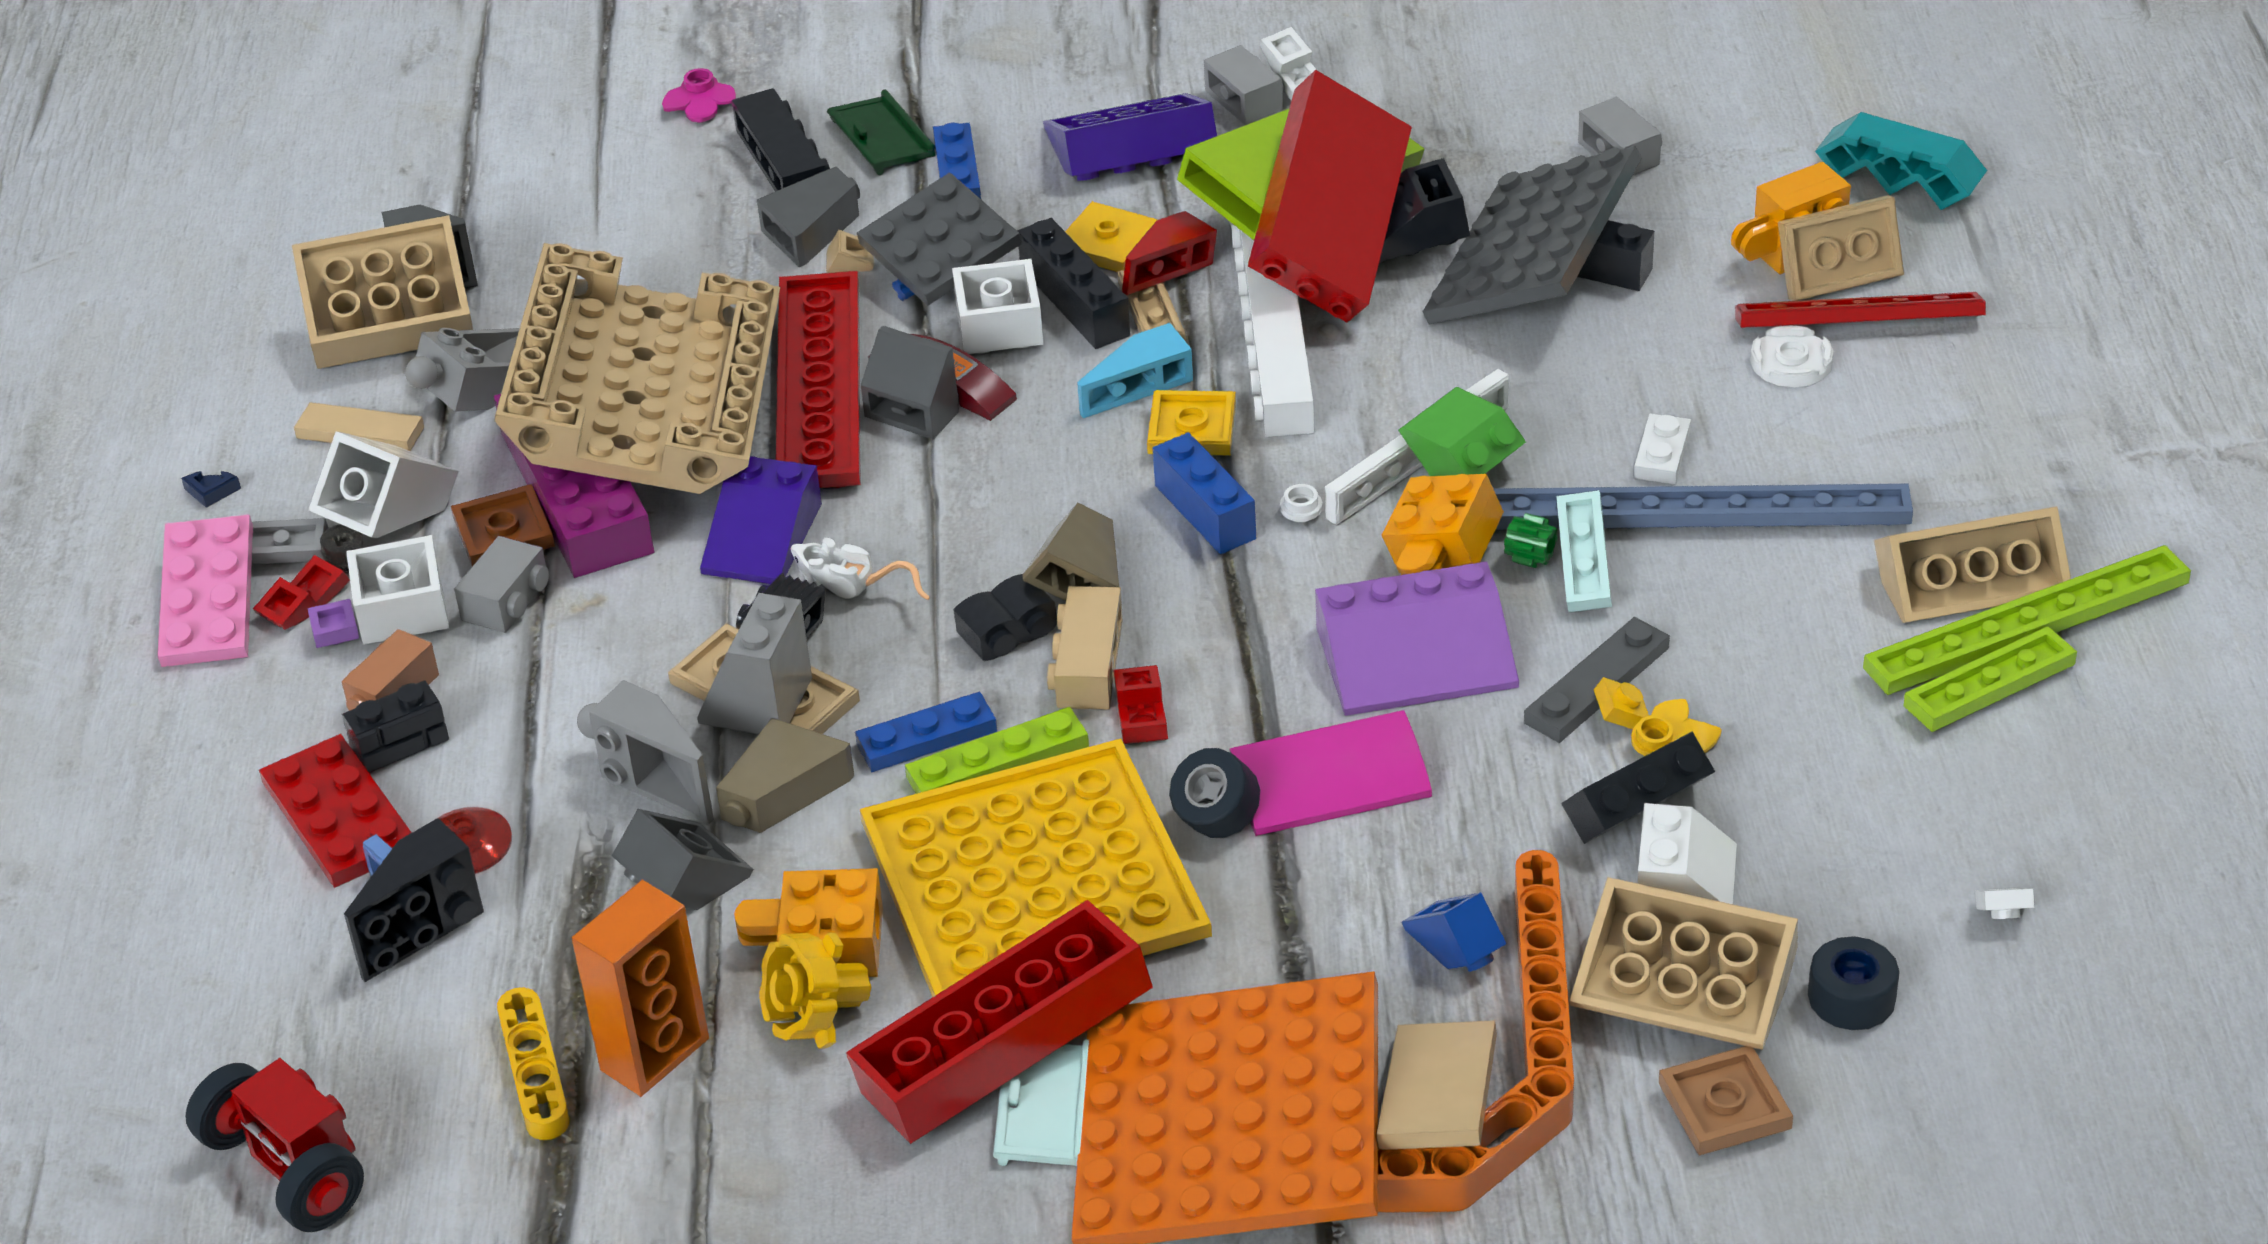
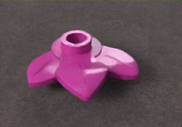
[662,68,736,123]

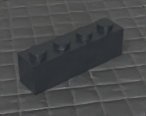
[732,88,830,192]
[1017,217,1130,349]

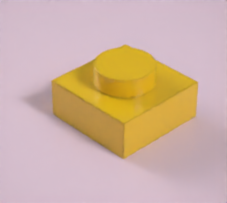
[1593,677,1649,729]

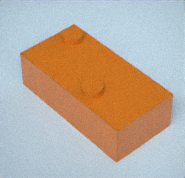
[571,879,709,1097]

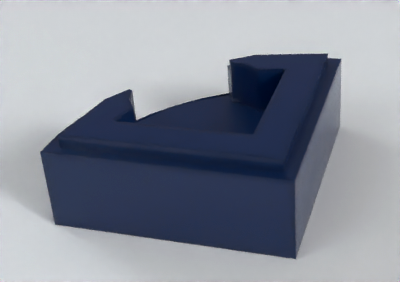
[181,471,241,508]

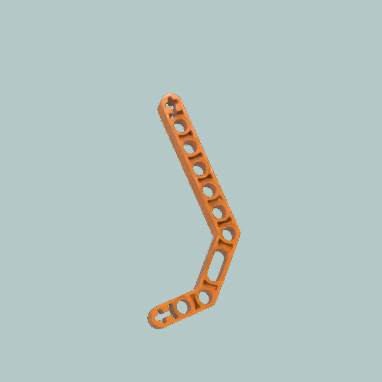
[1378,850,1574,1212]

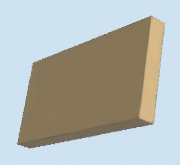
[668,623,860,734]
[1376,1020,1497,1150]

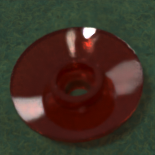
[438,807,512,874]

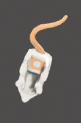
[790,538,930,600]

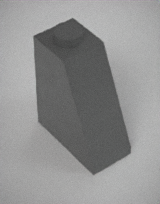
[757,167,860,267]

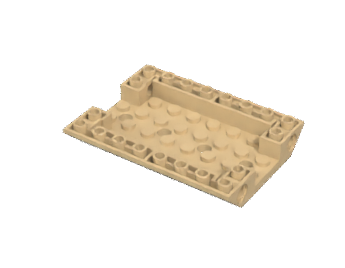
[495,243,780,494]

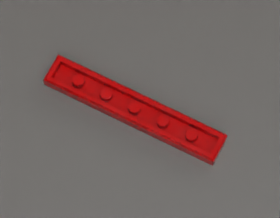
[1735,292,1986,328]

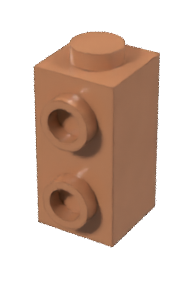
[341,629,439,711]

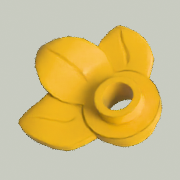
[1631,699,1722,756]

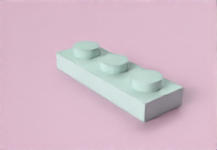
[1556,490,1612,612]

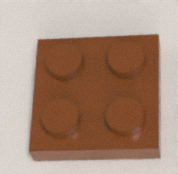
[451,484,555,567]

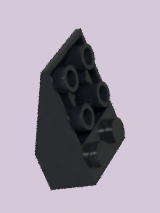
[1379,158,1470,264]
[344,818,484,982]

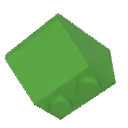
[1398,387,1526,476]

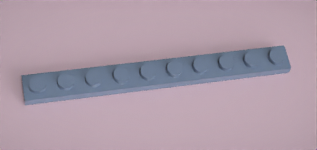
[1494,483,1913,530]

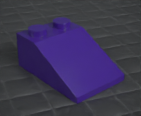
[700,456,822,584]

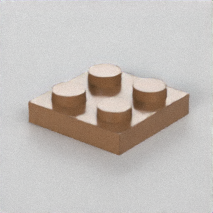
[1659,1046,1793,1156]

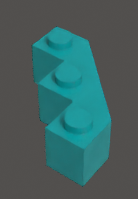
[1815,112,1988,210]

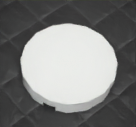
[1750,325,1834,388]

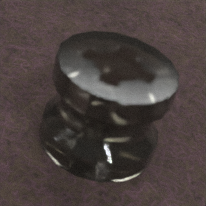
[320,524,364,576]

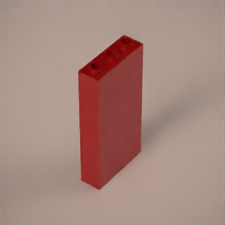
[1248,70,1412,323]

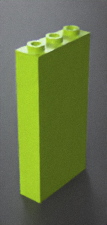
[1177,109,1425,240]

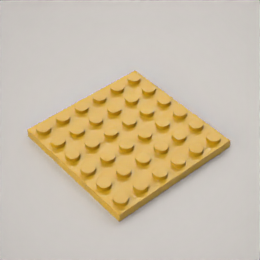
[860,738,1212,997]

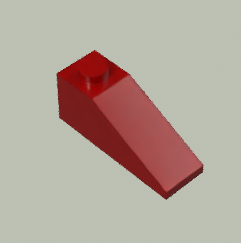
[1122,211,1217,295]

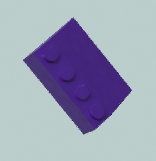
[1043,93,1217,181]

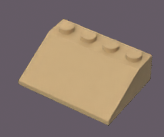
[292,215,473,369]
[1569,877,1798,1050]

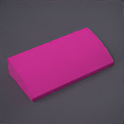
[1229,710,1432,836]

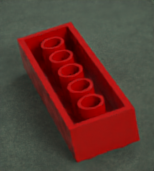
[846,900,1153,1144]

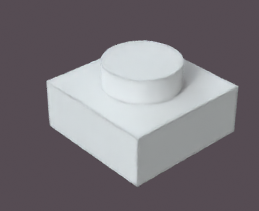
[1975,888,2034,919]

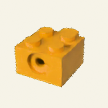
[1731,161,1851,275]
[1381,474,1504,575]
[734,868,883,977]

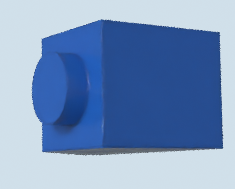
[1401,892,1507,972]

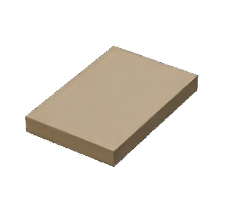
[1778,195,1904,301]

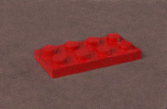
[259,734,412,888]

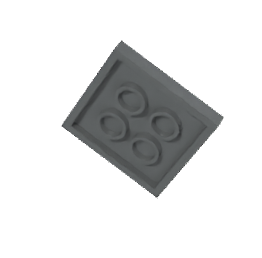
[857,172,1022,306]

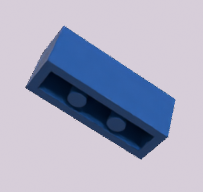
[1153,432,1256,555]

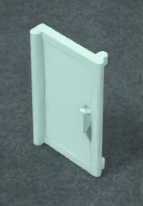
[993,1040,1089,1166]

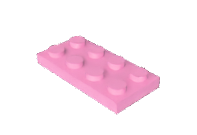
[158,514,253,667]

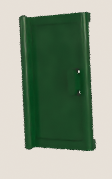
[827,89,935,175]

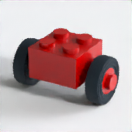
[185,1058,364,1232]

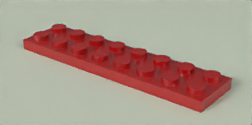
[776,271,861,488]

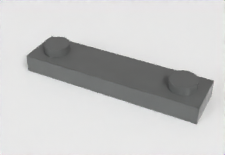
[1524,617,1670,743]

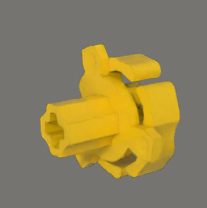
[759,933,872,1049]

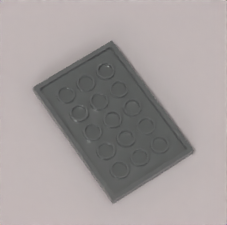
[1422,146,1642,325]

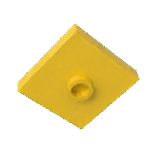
[1065,201,1158,272]
[1147,390,1236,455]

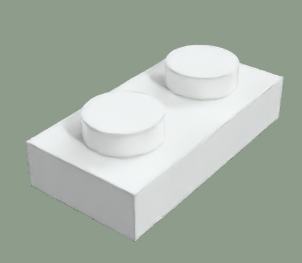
[1634,414,1691,484]

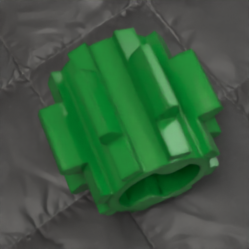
[1504,513,1557,568]

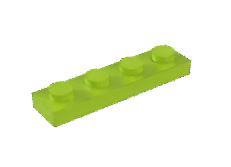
[1903,626,2077,732]
[904,707,1089,794]

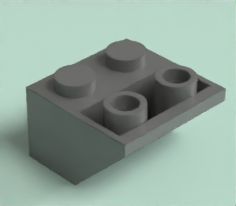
[861,326,959,440]

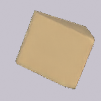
[826,230,874,273]

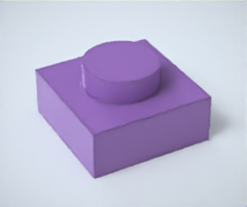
[307,599,359,648]

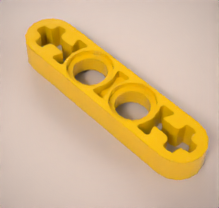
[497,987,570,1140]

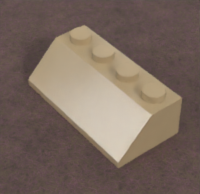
[1874,506,2071,623]

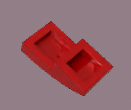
[253,555,350,630]
[1113,665,1168,744]

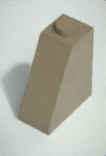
[1023,502,1119,601]
[716,718,854,833]

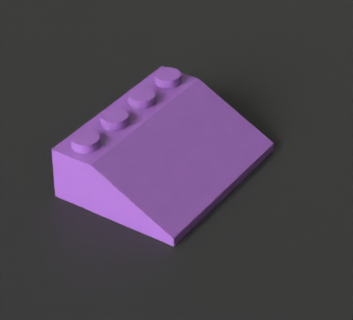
[1315,561,1519,716]

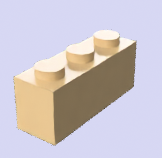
[1047,586,1123,710]

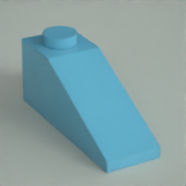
[1077,323,1193,418]

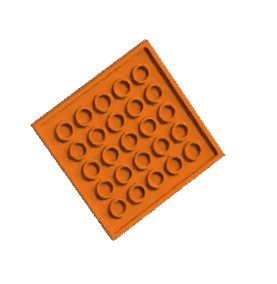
[1071,971,1378,1244]

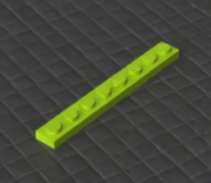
[1863,545,2191,695]

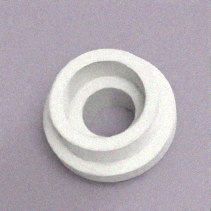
[1280,484,1322,522]

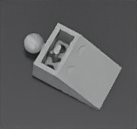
[405,328,520,412]
[577,680,714,825]

